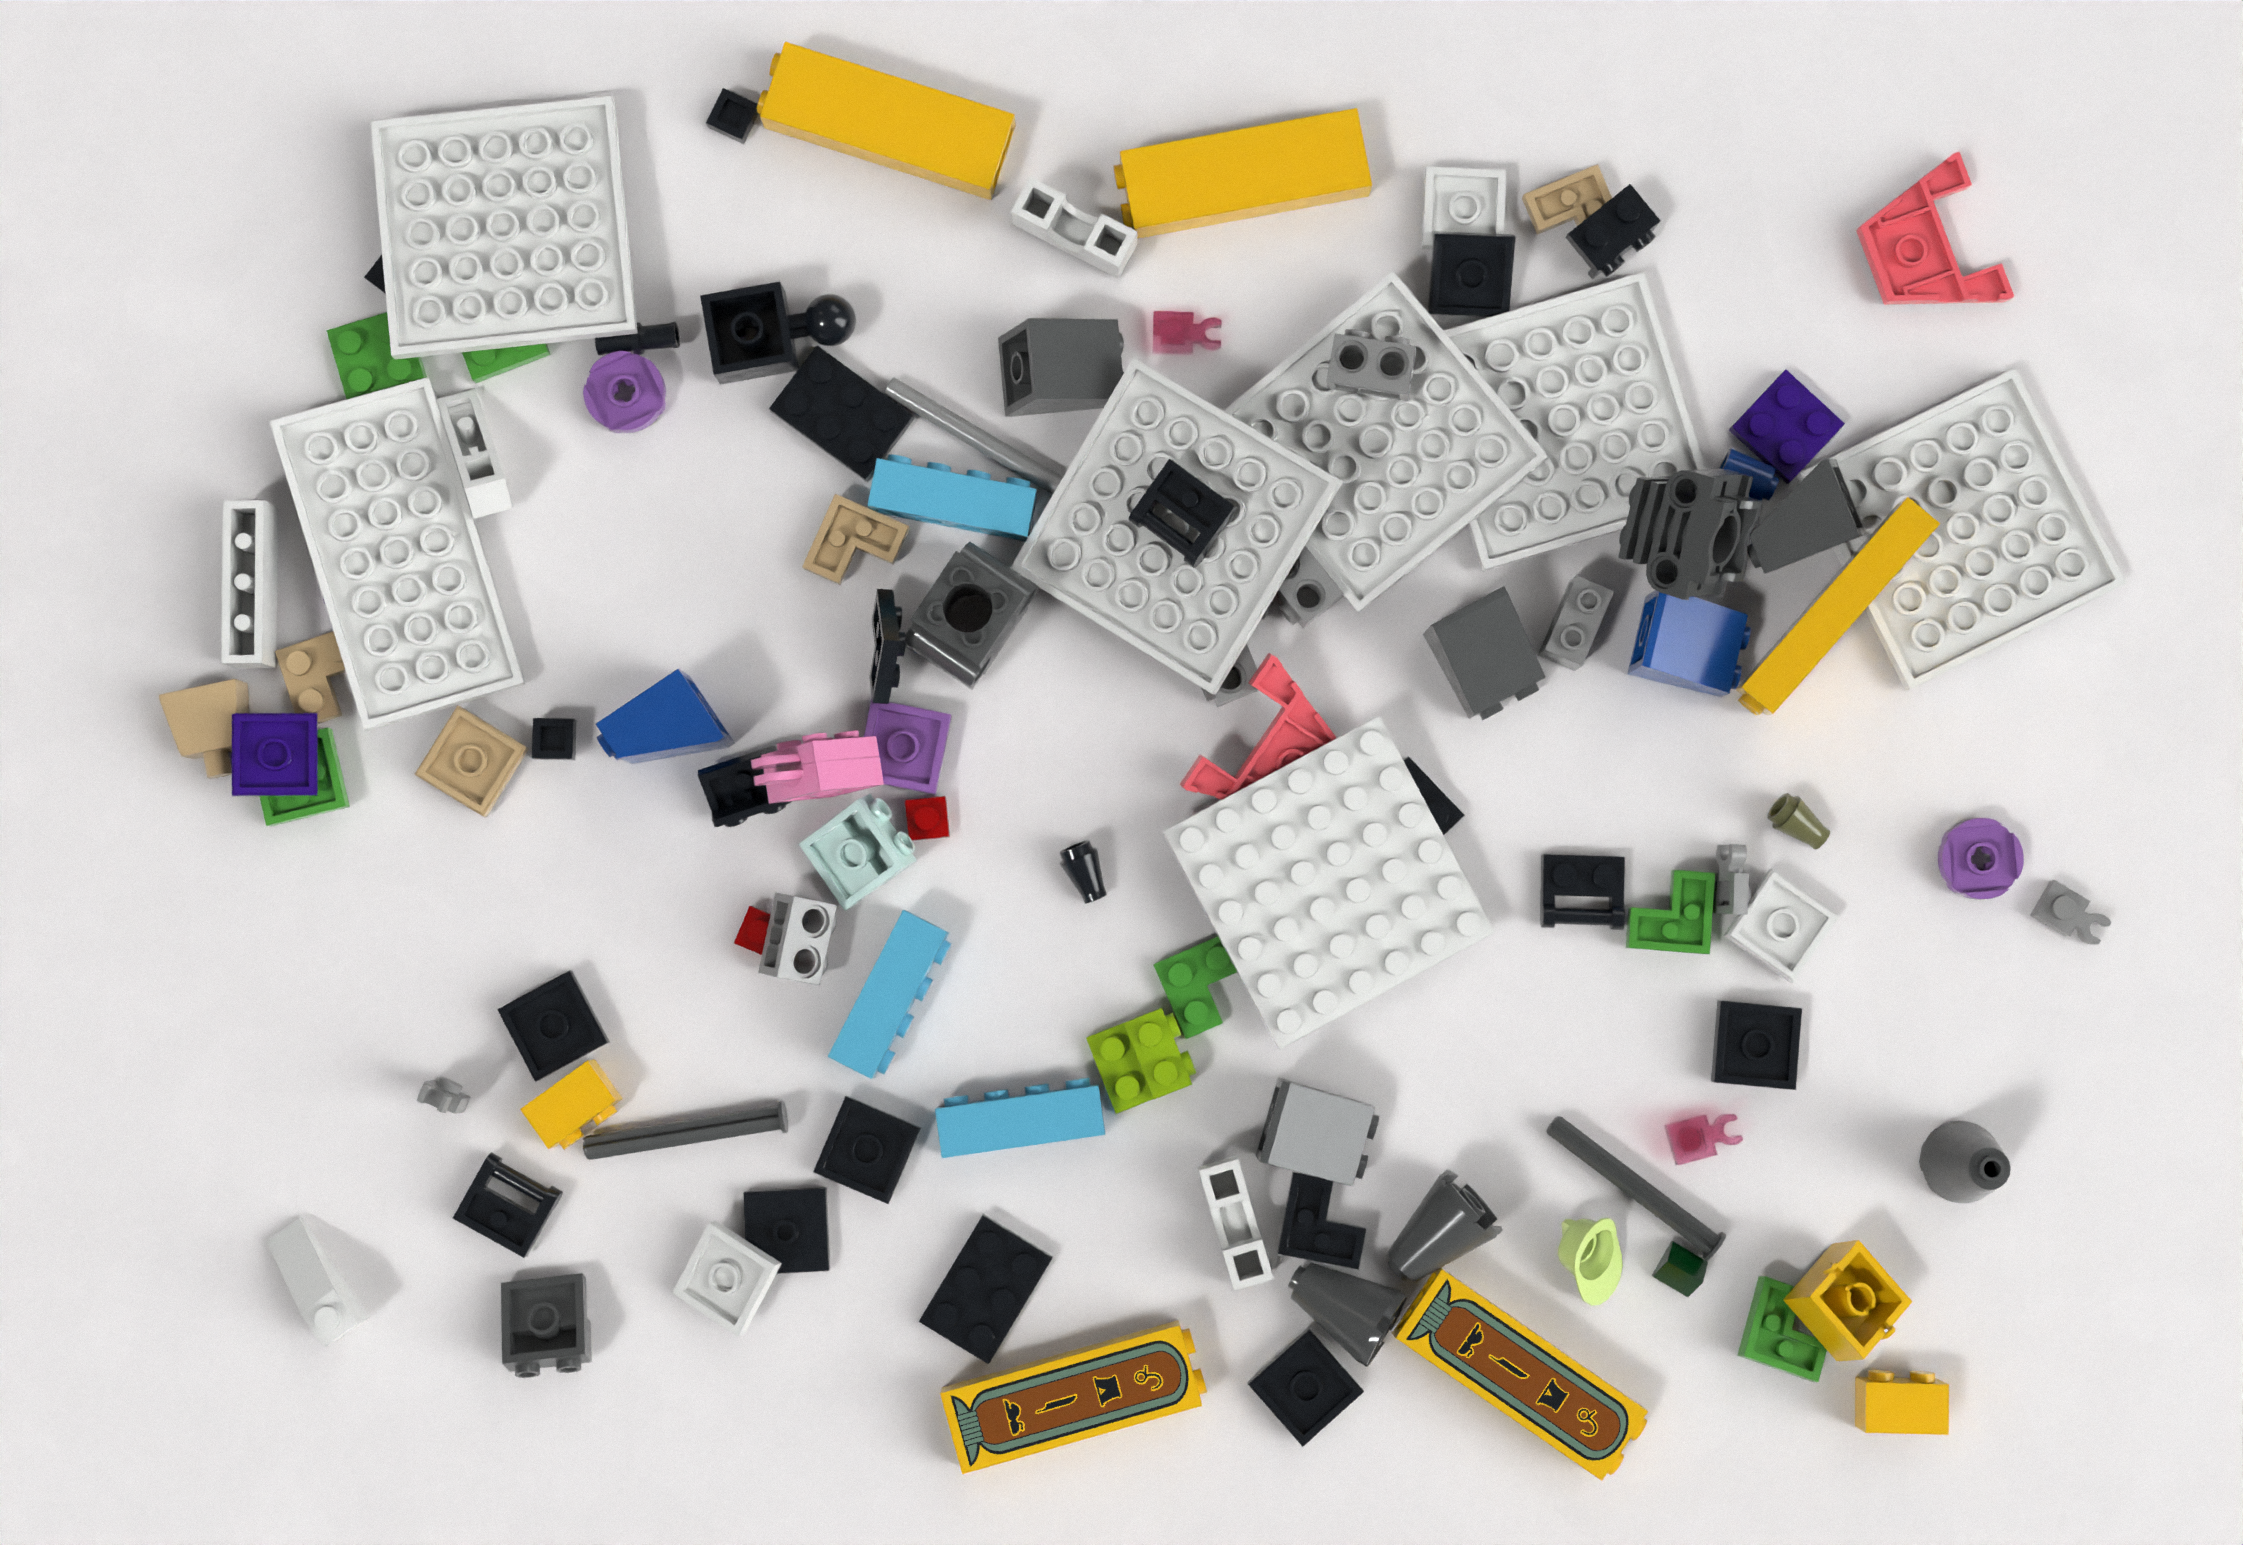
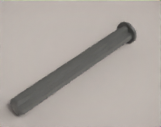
[583,1100,788,1160]
[1546,1116,1726,1261]

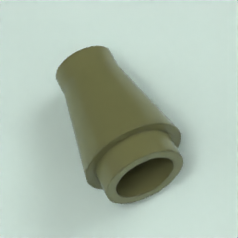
[1767,793,1830,850]

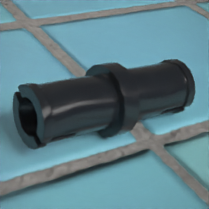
[595,322,680,356]

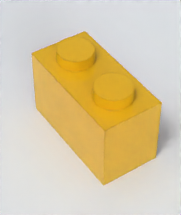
[520,1059,623,1150]
[1855,1370,1949,1435]

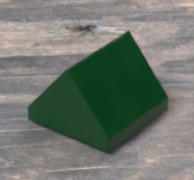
[1652,1241,1708,1297]

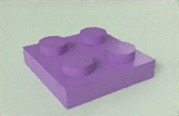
[864,699,952,795]

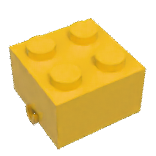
[1783,1240,1912,1361]

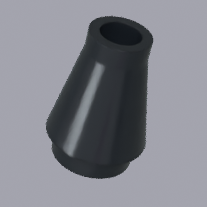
[1059,840,1107,904]

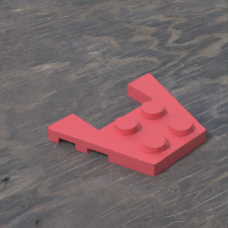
[1856,152,2014,305]
[1179,653,1336,799]

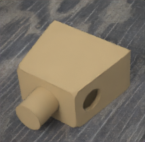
[159,679,249,779]

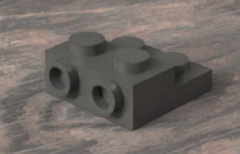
[501,1273,592,1378]

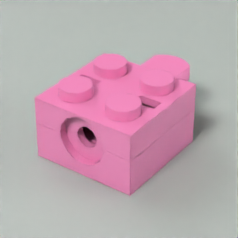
[751,730,884,804]

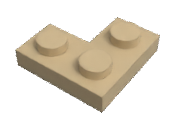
[1522,164,1612,235]
[802,494,910,585]
[275,631,346,724]

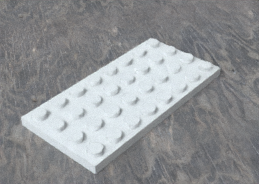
[269,377,525,732]

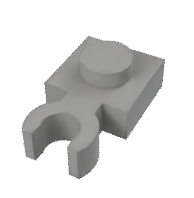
[1713,844,1751,914]
[2030,880,2111,945]
[417,1077,471,1114]

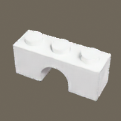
[1011,176,1137,279]
[1197,1156,1274,1291]

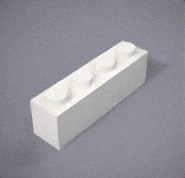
[221,500,278,668]

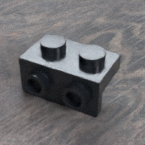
[1565,184,1661,279]
[698,745,792,827]

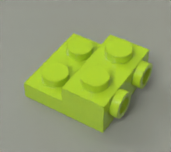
[1086,1007,1196,1114]

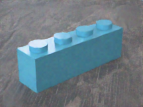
[867,455,1038,542]
[828,910,952,1079]
[935,1078,1105,1158]

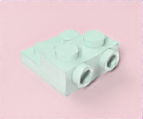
[799,794,917,911]

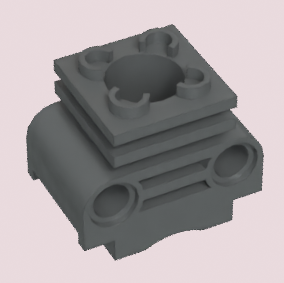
[1618,469,1763,600]
[905,542,1039,690]

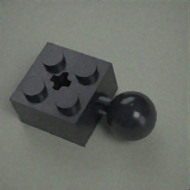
[700,281,856,385]

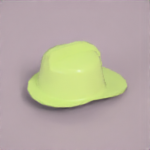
[1558,1218,1623,1306]

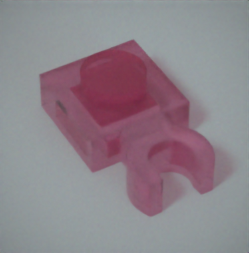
[1152,311,1222,355]
[1664,1113,1743,1165]

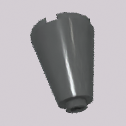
[1919,1121,2011,1203]
[1388,1169,1503,1282]
[1288,1262,1407,1367]

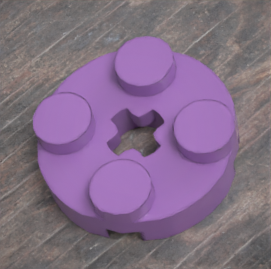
[583,351,666,433]
[1938,818,2024,900]

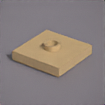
[414,705,529,817]

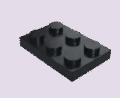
[769,345,915,482]
[919,1214,1053,1364]

